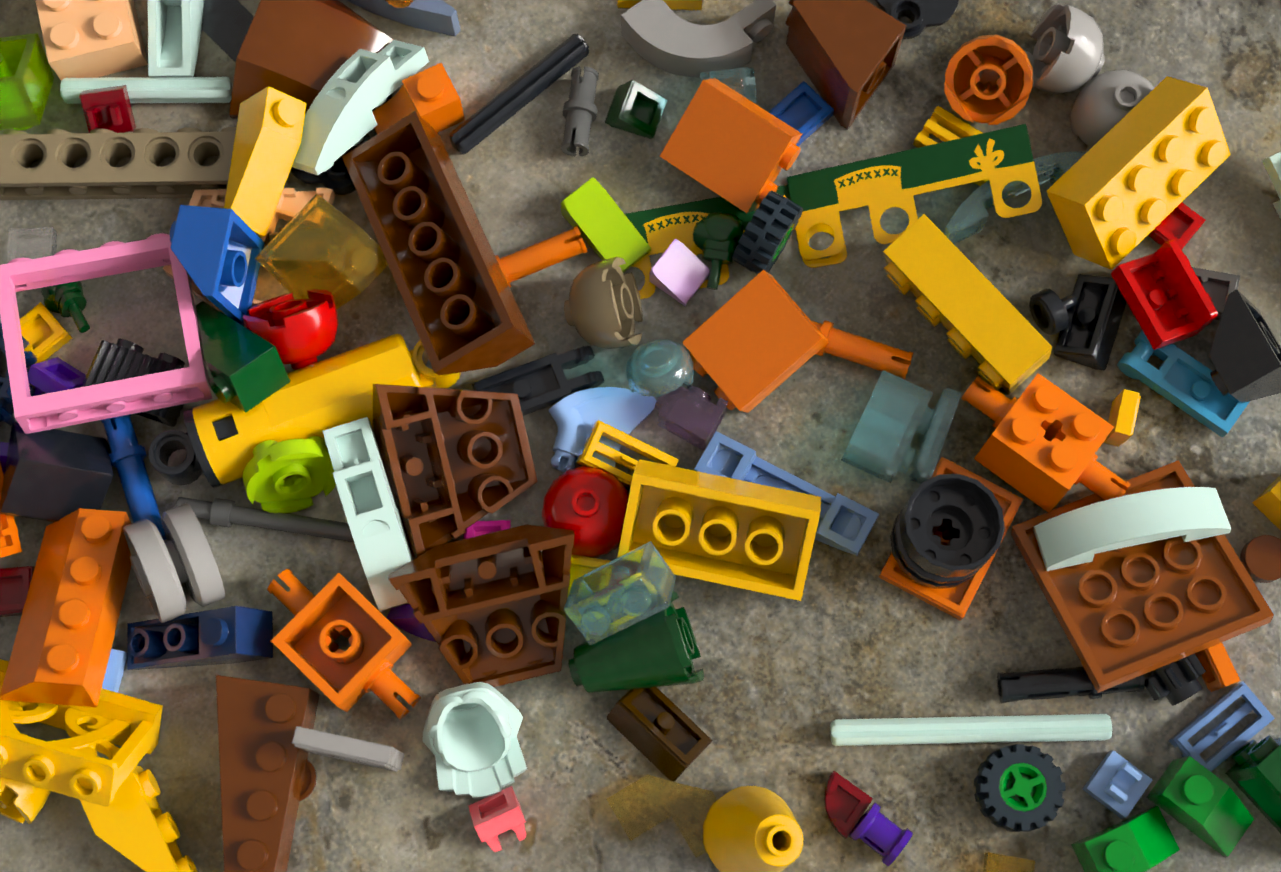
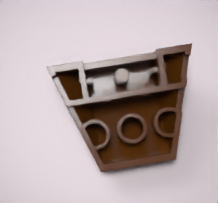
[229,0,394,118]
[373,384,538,559]
[388,524,574,687]

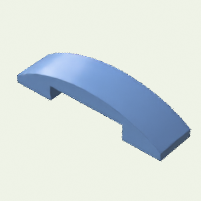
[694,431,879,556]

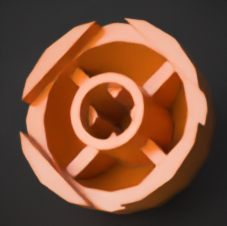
[944,35,1033,125]

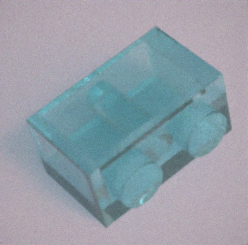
[841,370,935,483]
[564,541,676,645]

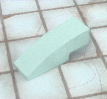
[147,0,204,77]

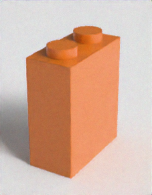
[660,78,802,213]
[682,270,829,413]

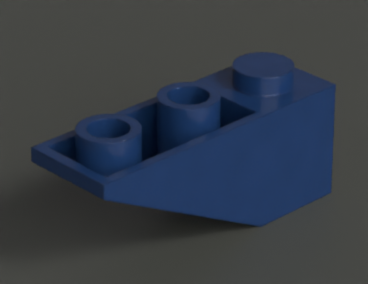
[127,606,273,670]

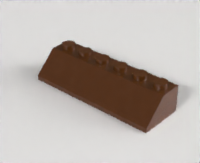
[342,111,535,376]

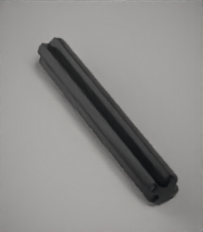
[449,34,589,154]

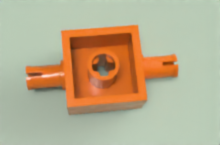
[961,373,1131,513]
[267,569,421,719]

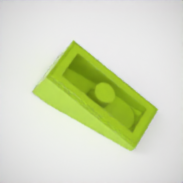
[561,177,651,273]

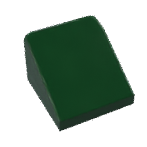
[605,80,667,139]

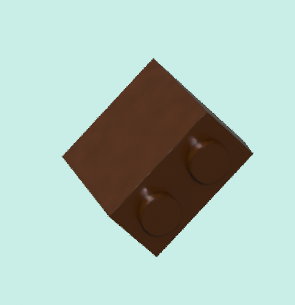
[785,0,907,130]

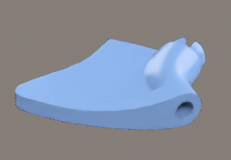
[548,387,656,472]

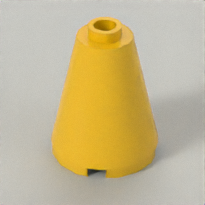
[703,786,803,872]

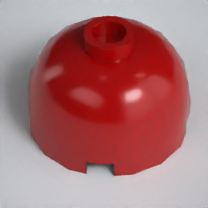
[243,289,338,370]
[541,466,629,558]

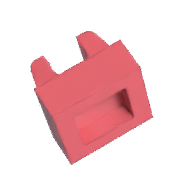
[468,786,526,852]

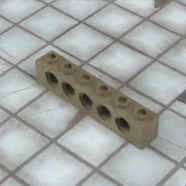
[0,127,236,200]

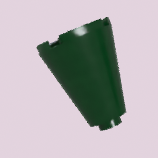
[568,591,704,693]

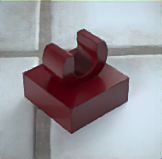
[80,85,136,133]

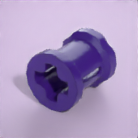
[849,802,913,866]

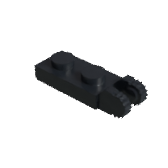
[472,346,605,416]

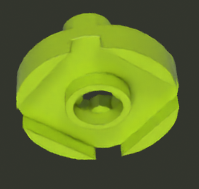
[243,436,336,513]

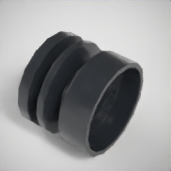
[890,474,1005,589]

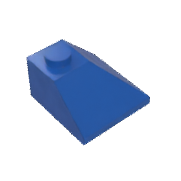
[170,205,265,327]

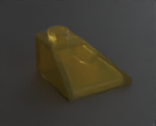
[255,194,388,309]

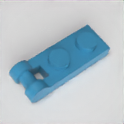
[1117,330,1250,437]

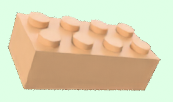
[35,0,148,80]

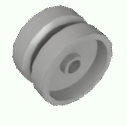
[123,503,225,623]

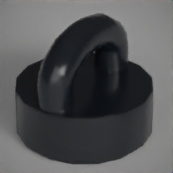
[1029,289,1078,335]

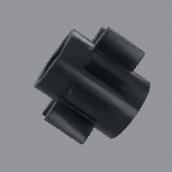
[1145,654,1206,706]

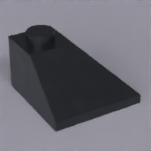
[1209,289,1281,403]

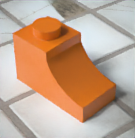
[372,63,465,135]

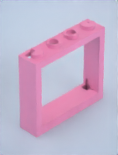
[0,233,213,434]

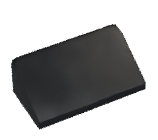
[1054,274,1127,371]

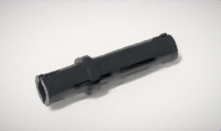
[997,666,1145,703]

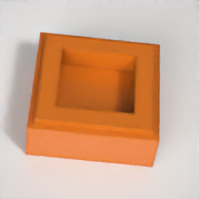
[1195,643,1241,692]

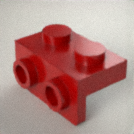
[1111,239,1218,350]

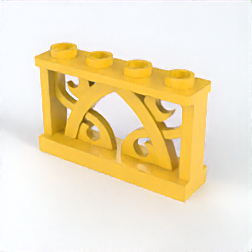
[0,659,163,807]

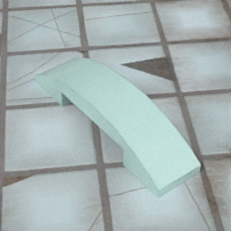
[1033,487,1231,571]

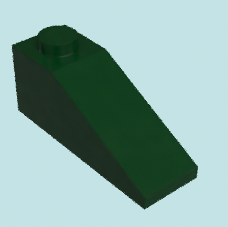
[195,301,290,413]

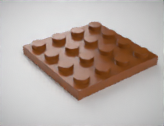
[1011,460,1274,693]

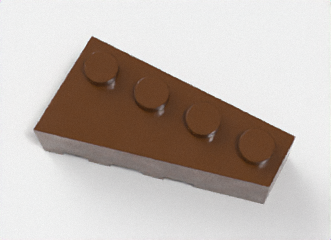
[216,675,320,872]

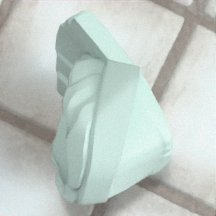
[423,682,527,799]

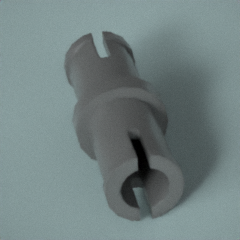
[561,66,599,157]

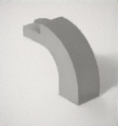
[621,0,776,78]

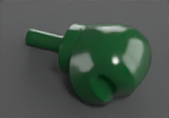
[693,212,743,290]
[41,281,90,333]

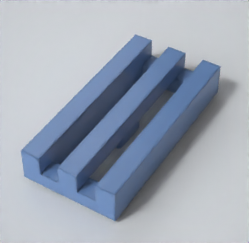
[1169,681,1275,771]

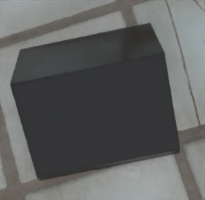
[0,422,113,522]

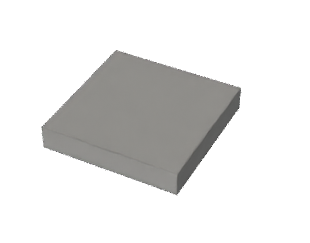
[292,726,405,772]

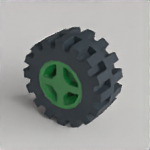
[732,190,803,274]
[974,744,1066,832]

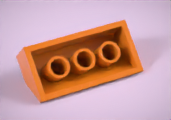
[0,508,132,707]

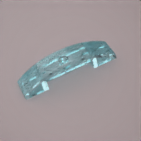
[943,151,1088,244]

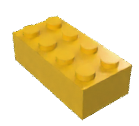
[1046,76,1231,270]
[883,214,1052,394]
[616,459,821,601]

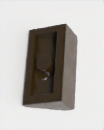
[607,687,713,782]

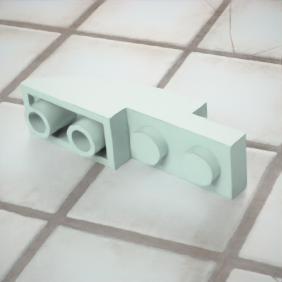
[292,40,429,175]
[322,417,413,612]

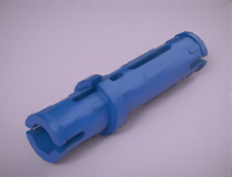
[101,414,167,541]

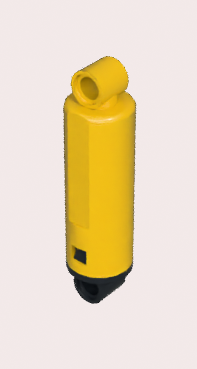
[149,333,461,488]

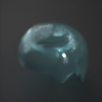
[626,339,695,397]

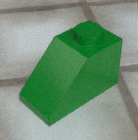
[1147,756,1254,857]
[1071,805,1180,872]

